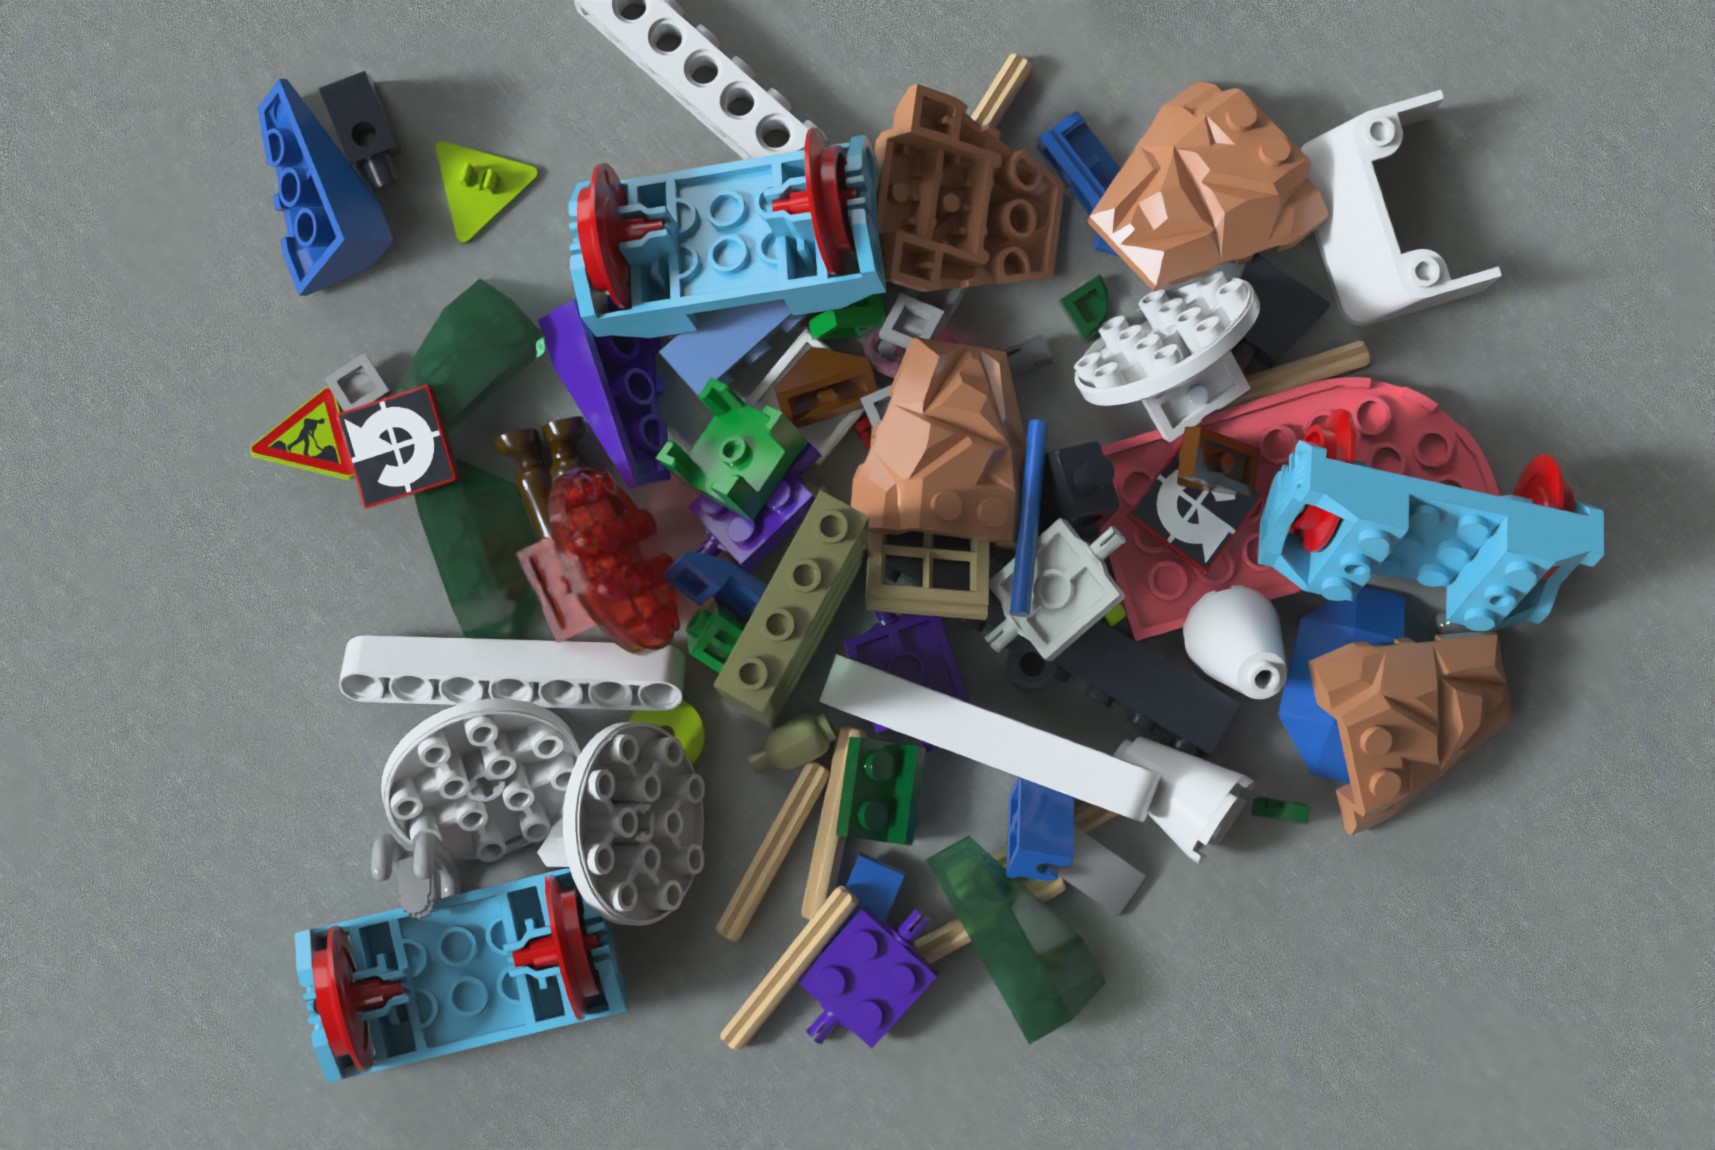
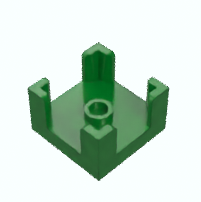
[656,377,807,521]

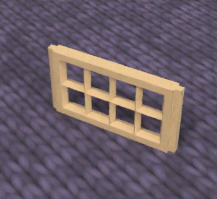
[866,425,989,620]

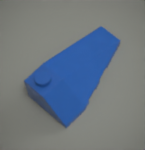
[258,79,394,296]

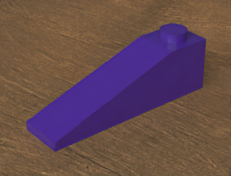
[538,295,671,489]

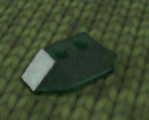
[414,458,550,640]

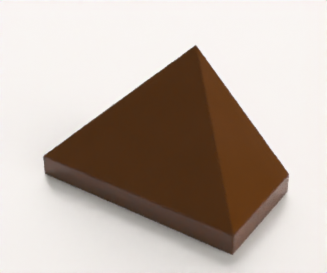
[774,346,878,429]

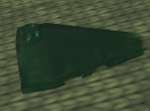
[389,278,545,433]
[925,835,1106,1045]

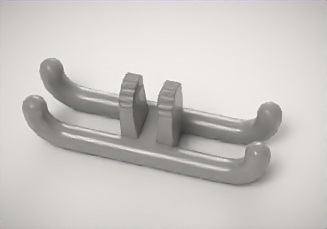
[371,832,461,921]

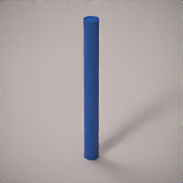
[1010,419,1049,617]

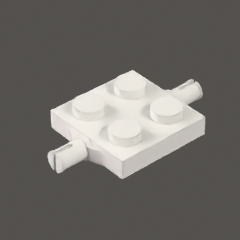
[985,518,1126,661]

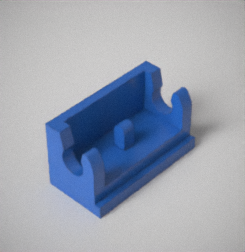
[1037,110,1121,216]
[1006,776,1074,881]

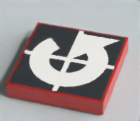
[336,384,461,509]
[1126,440,1265,575]

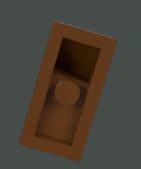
[1177,427,1260,497]

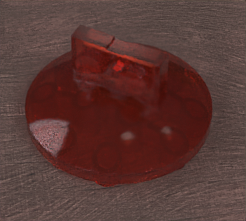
[516,466,680,656]

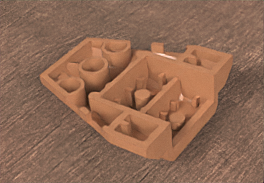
[1087,81,1329,292]
[874,84,1065,292]
[851,337,1040,552]
[1308,630,1513,836]

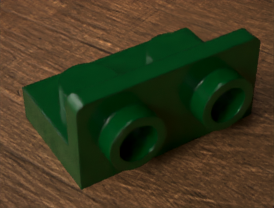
[836,736,926,846]

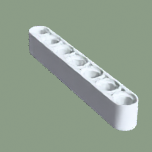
[339,635,686,711]
[819,654,1161,822]

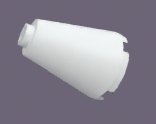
[1183,585,1287,699]
[1114,736,1254,865]

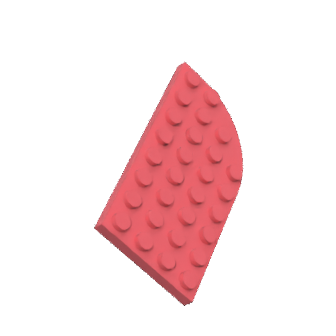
[1098,377,1500,642]

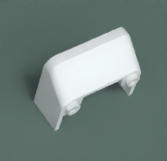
[1300,90,1502,326]

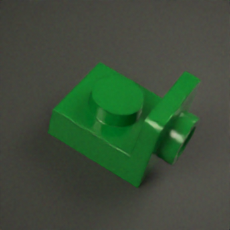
[808,293,886,340]
[685,599,745,674]

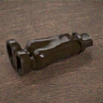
[494,416,601,594]

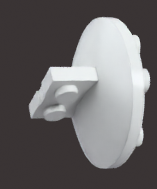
[1074,271,1260,443]
[381,698,581,862]
[537,721,705,926]

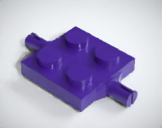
[688,441,822,573]
[843,611,970,753]
[797,905,940,1049]

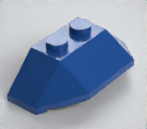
[1277,586,1405,784]

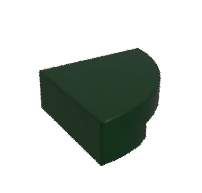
[1058,274,1107,343]
[1251,796,1310,824]

